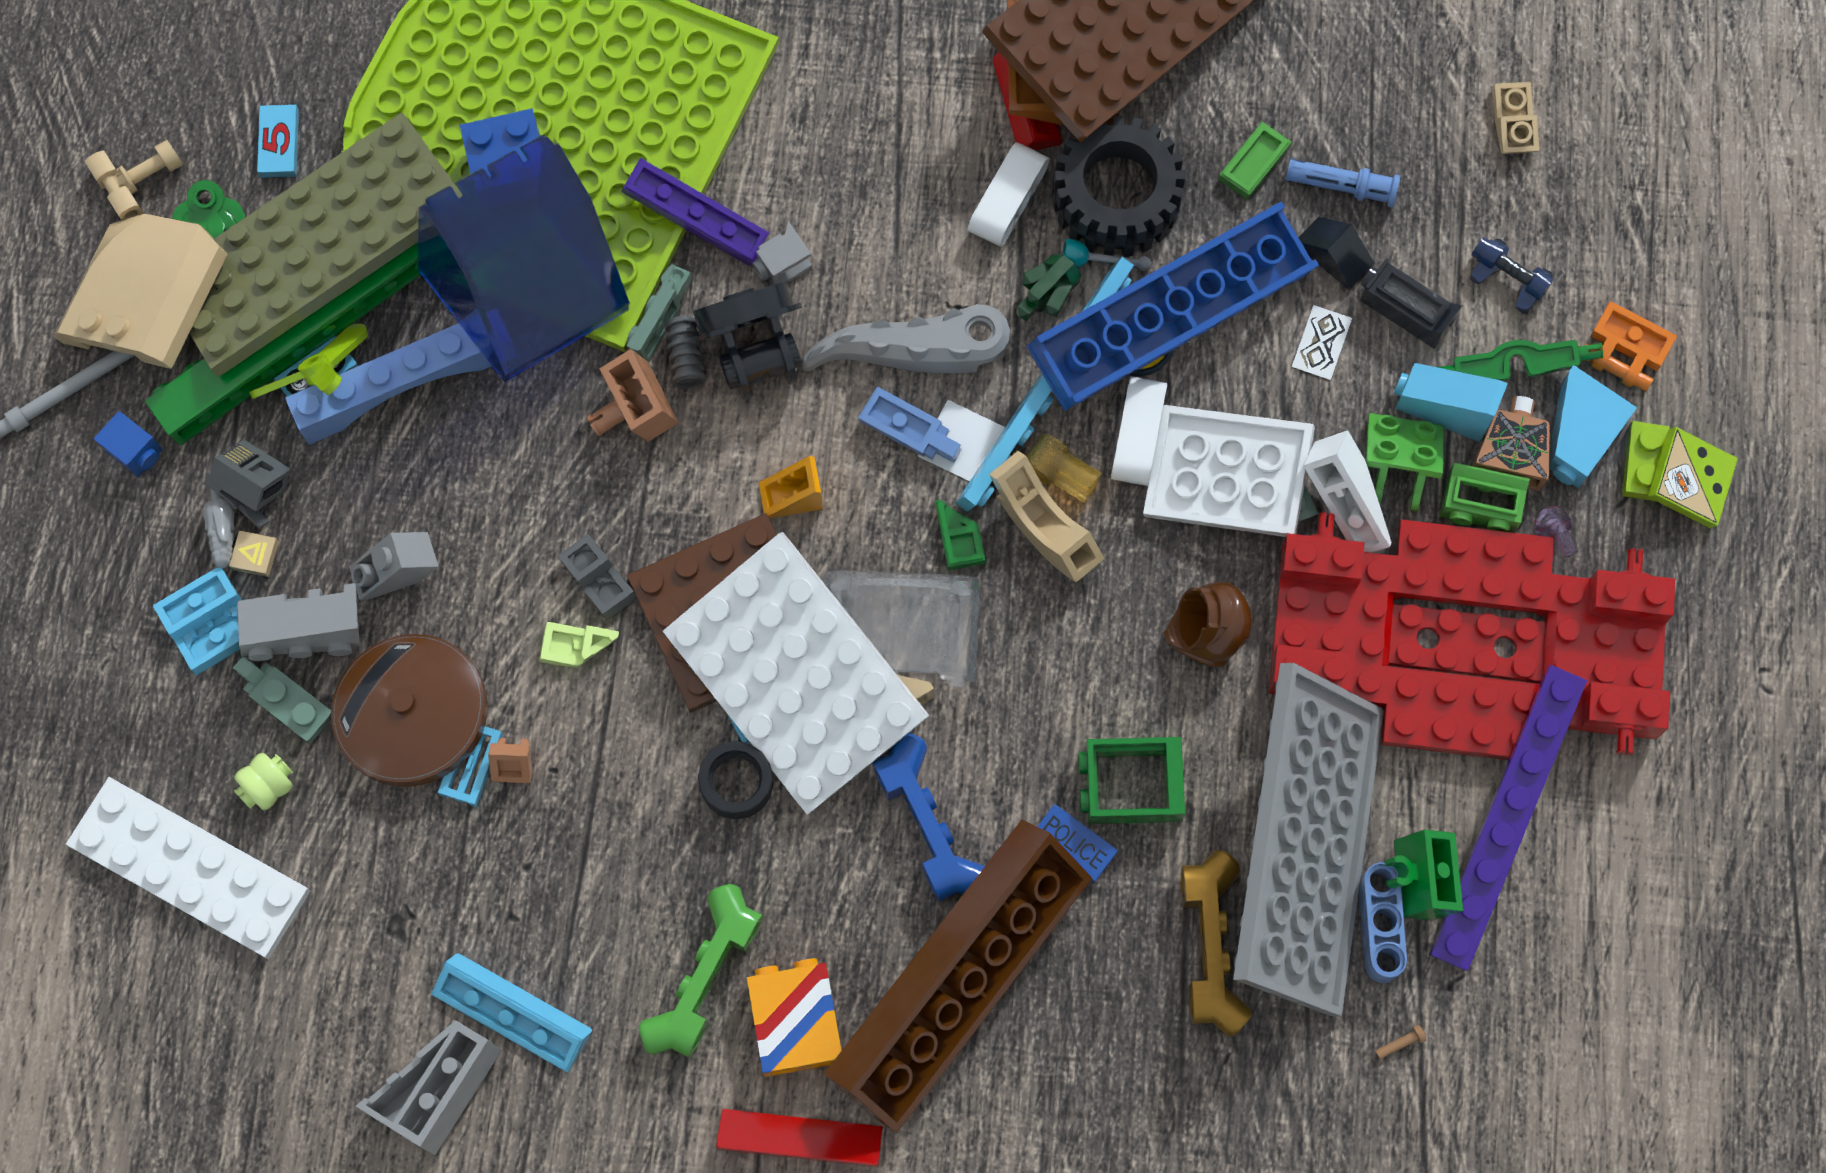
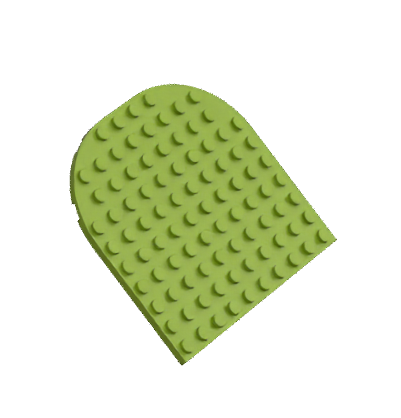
[342,0,779,352]

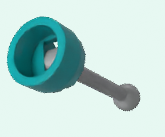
[1062,239,1152,271]

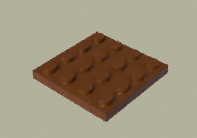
[627,513,777,713]

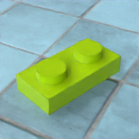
[1622,421,1670,501]

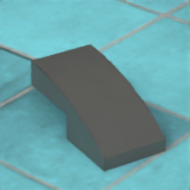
[558,534,637,621]

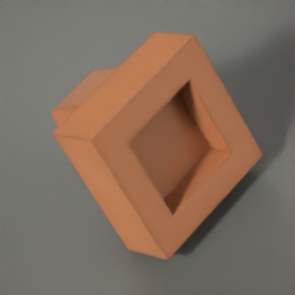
[488,738,533,783]

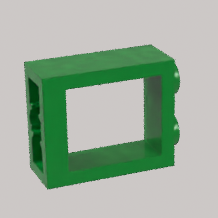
[1078,737,1185,824]

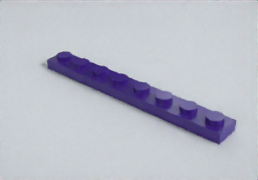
[1428,665,1587,971]

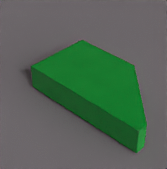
[935,500,985,570]

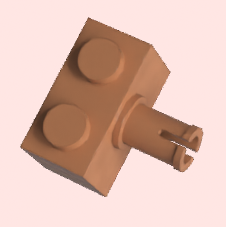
[587,349,679,442]

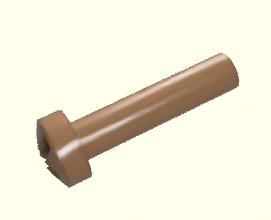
[1375,1025,1426,1059]

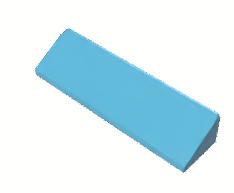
[431,953,592,1073]

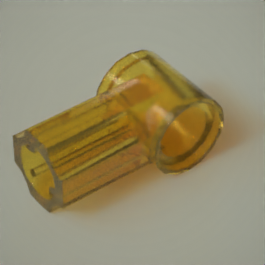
[1026,433,1102,503]

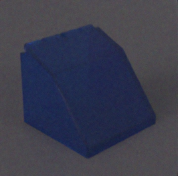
[418,135,630,382]

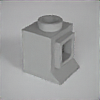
[752,221,812,285]

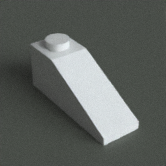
[1303,430,1392,553]

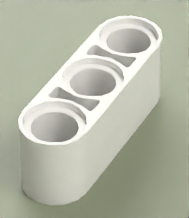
[968,142,1050,247]
[1111,376,1167,486]

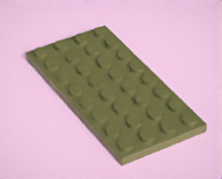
[189,112,470,377]

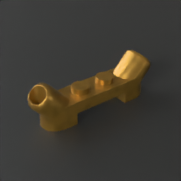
[1181,850,1252,1037]

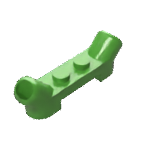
[638,884,764,1058]

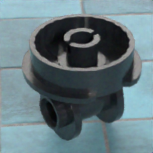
[693,281,802,400]

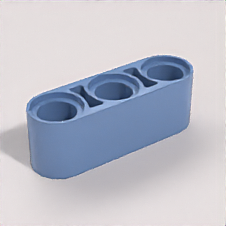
[1359,862,1407,983]

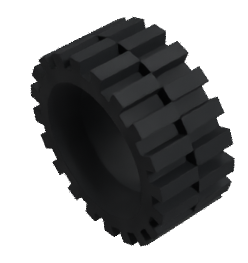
[1053,116,1185,257]

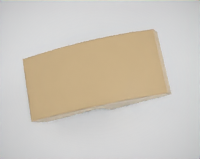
[1492,82,1539,154]

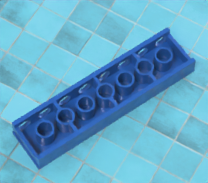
[1026,201,1319,411]

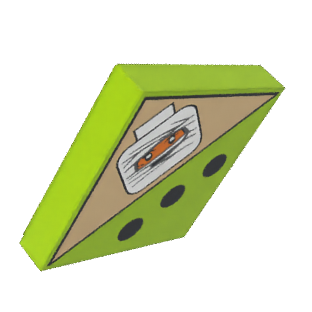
[1648,427,1738,528]

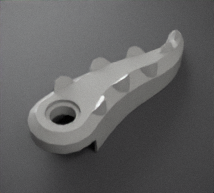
[801,304,1010,374]

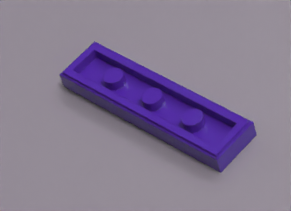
[621,158,769,266]

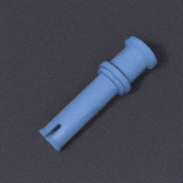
[1286,158,1401,208]

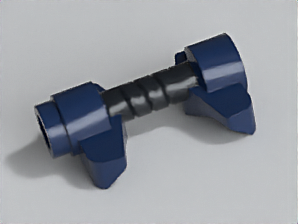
[1470,237,1554,314]

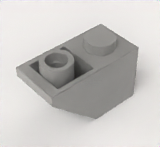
[349,532,439,601]

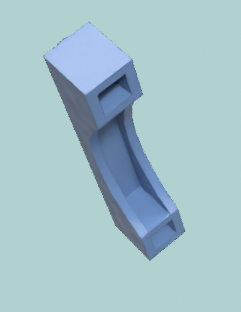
[285,308,516,445]

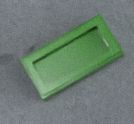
[1218,122,1292,200]

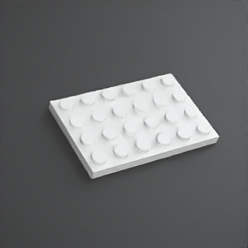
[663,532,929,815]

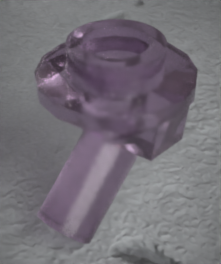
[1533,506,1578,558]

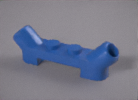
[872,733,985,902]

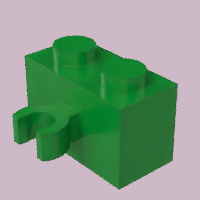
[1385,829,1463,921]

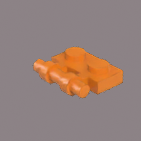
[1586,301,1677,392]

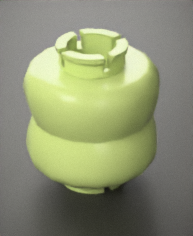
[234,753,293,810]

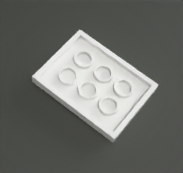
[1143,405,1315,537]

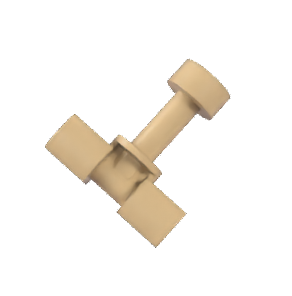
[85,140,183,220]

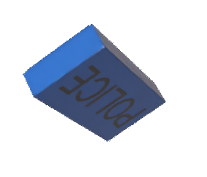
[1037,804,1118,884]

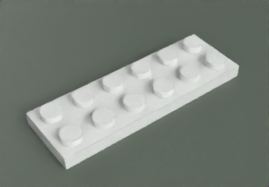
[66,777,311,960]

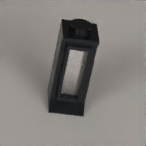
[1360,258,1463,349]

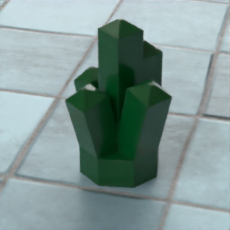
[1016,254,1081,321]

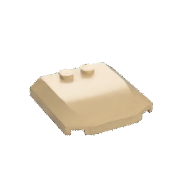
[53,214,228,369]

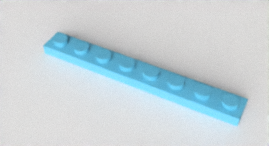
[955,257,1134,512]

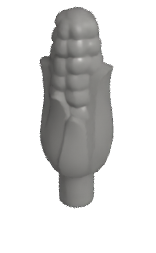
[203,488,235,568]

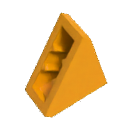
[758,456,823,518]

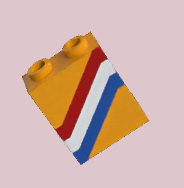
[747,958,842,1078]

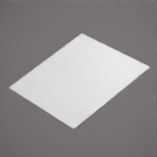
[918,400,1005,481]

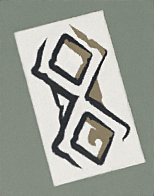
[1292,305,1352,380]

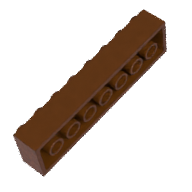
[824,819,1092,1133]

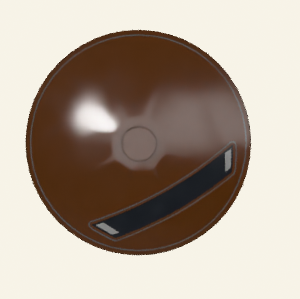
[331,634,488,787]

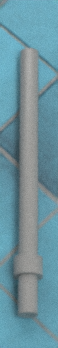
[0,351,135,438]

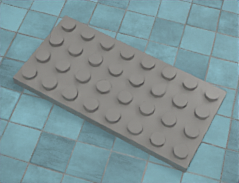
[1233,663,1384,1016]

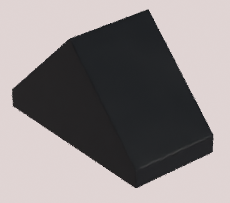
[1298,216,1375,291]

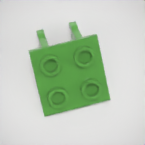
[1365,413,1444,512]

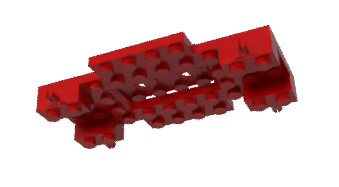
[1268,512,1675,760]

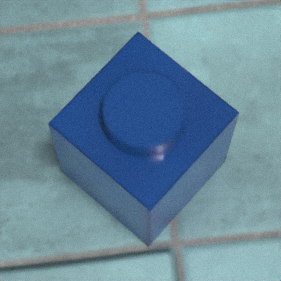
[93,411,163,477]

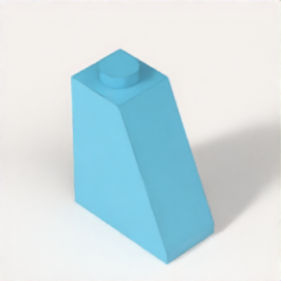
[1394,363,1508,442]
[1549,365,1637,489]

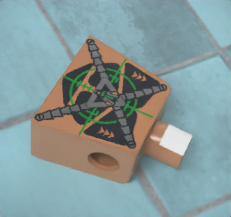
[1472,396,1550,491]

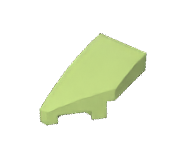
[539,622,619,668]

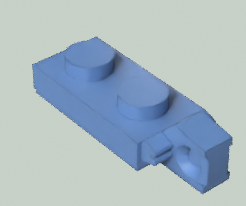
[858,387,962,462]

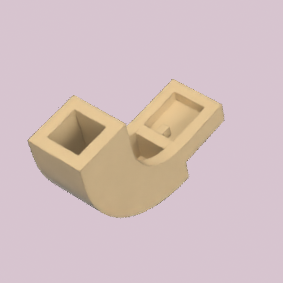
[989,451,1105,582]

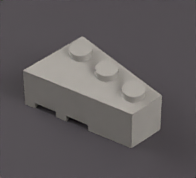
[237,583,360,661]
[356,1020,502,1155]

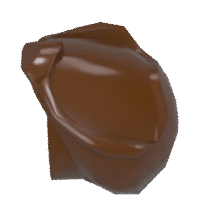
[1164,582,1252,667]

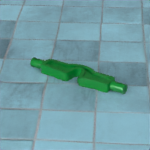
[1437,340,1603,382]

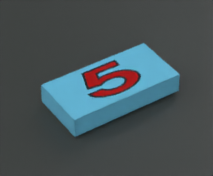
[257,105,299,178]

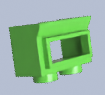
[1439,462,1530,533]

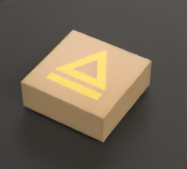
[229,531,279,577]

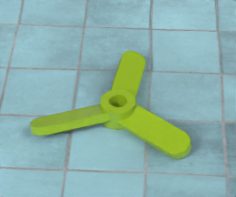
[249,324,368,399]

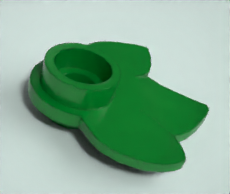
[172,180,246,238]

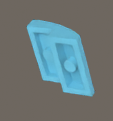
[153,567,242,676]

